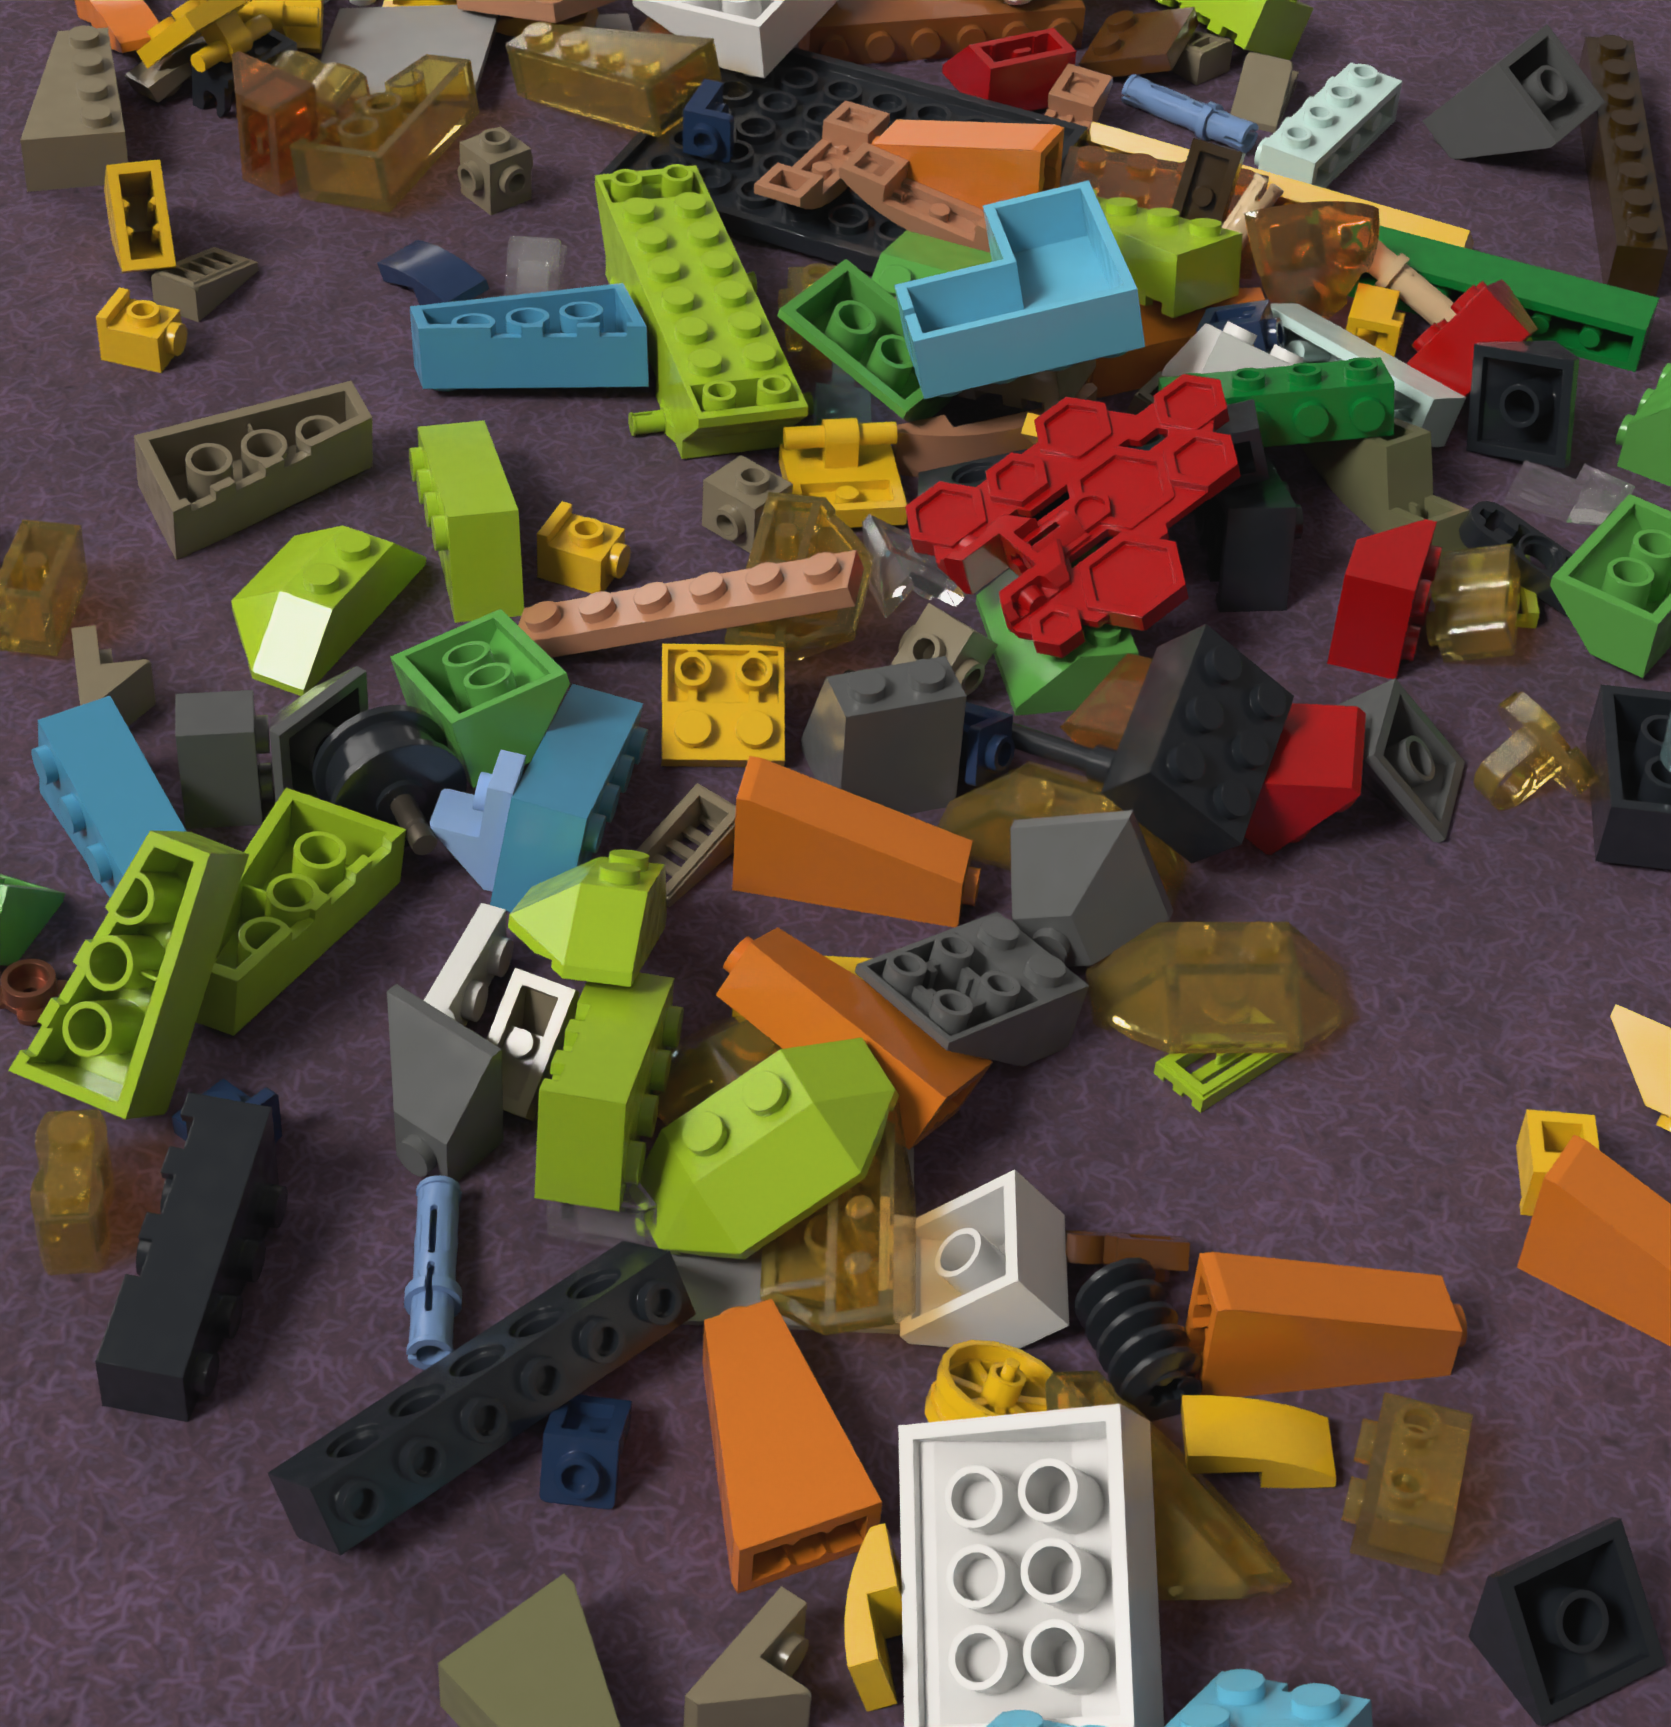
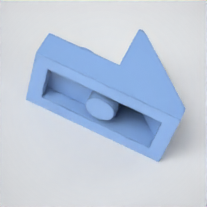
[430,749,526,892]

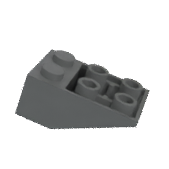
[855,912,1089,1067]

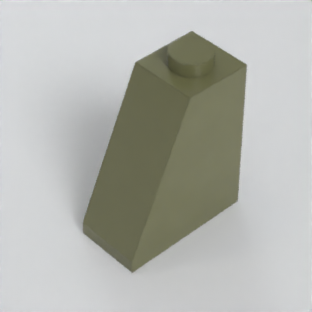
[438,1574,620,1727]

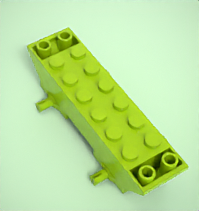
[595,164,814,459]

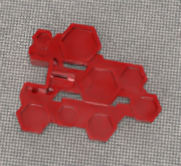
[905,374,1241,658]

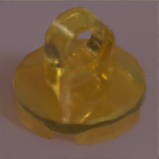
[1473,691,1598,811]

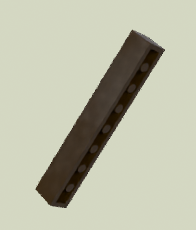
[1579,35,1668,297]

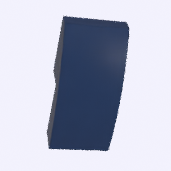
[377,240,490,305]

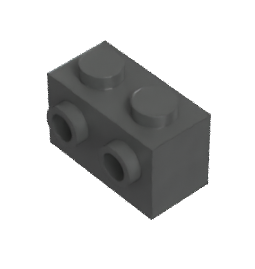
[175,690,274,829]

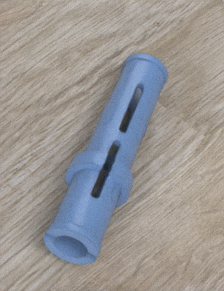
[1121,74,1258,153]
[404,1175,462,1370]

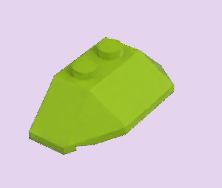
[231,525,426,696]
[508,849,667,987]
[629,1038,899,1259]

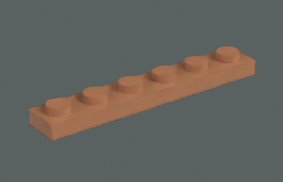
[518,550,864,658]

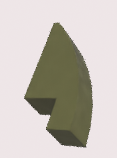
[1300,417,1471,563]

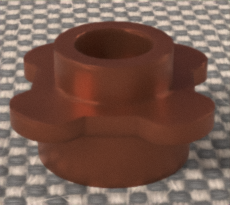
[0,959,68,1026]

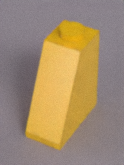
[104,159,176,274]

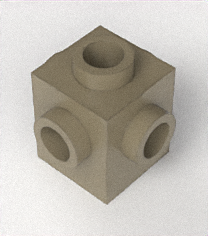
[458,126,533,215]
[702,455,793,555]
[891,603,998,695]

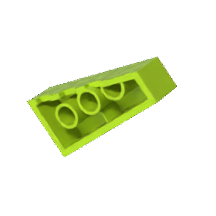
[196,787,406,1036]
[8,830,249,1120]

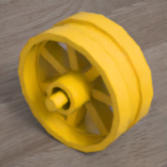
[924,1340,1068,1422]

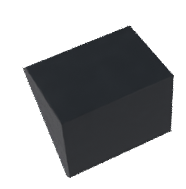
[1466,341,1579,469]
[1468,1517,1667,1726]

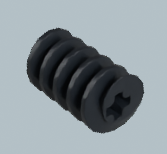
[1074,1257,1203,1422]

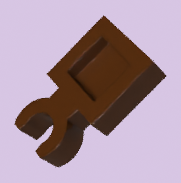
[1065,1230,1190,1282]

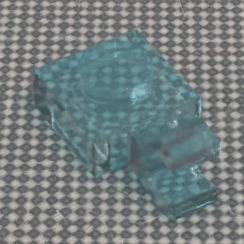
[814,361,872,425]

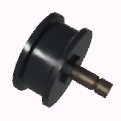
[312,705,467,855]

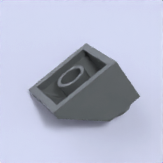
[270,666,369,802]
[1338,678,1465,843]
[1010,810,1173,967]
[387,984,504,1182]

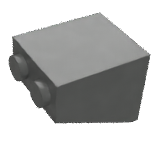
[1422,24,1605,159]
[800,656,967,815]

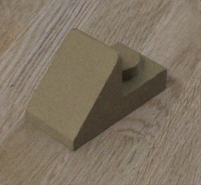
[1231,52,1299,133]
[71,625,156,726]
[486,968,579,1122]
[684,1586,812,1727]

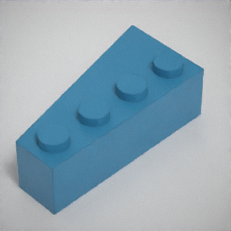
[410,283,649,391]
[490,684,648,913]
[31,695,187,898]

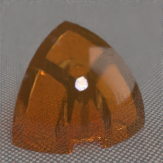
[1244,201,1380,319]

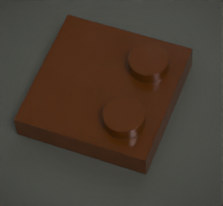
[1079,7,1199,77]

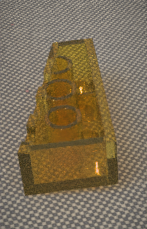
[506,22,724,137]
[289,54,479,212]

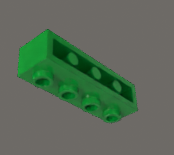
[1158,357,1395,447]

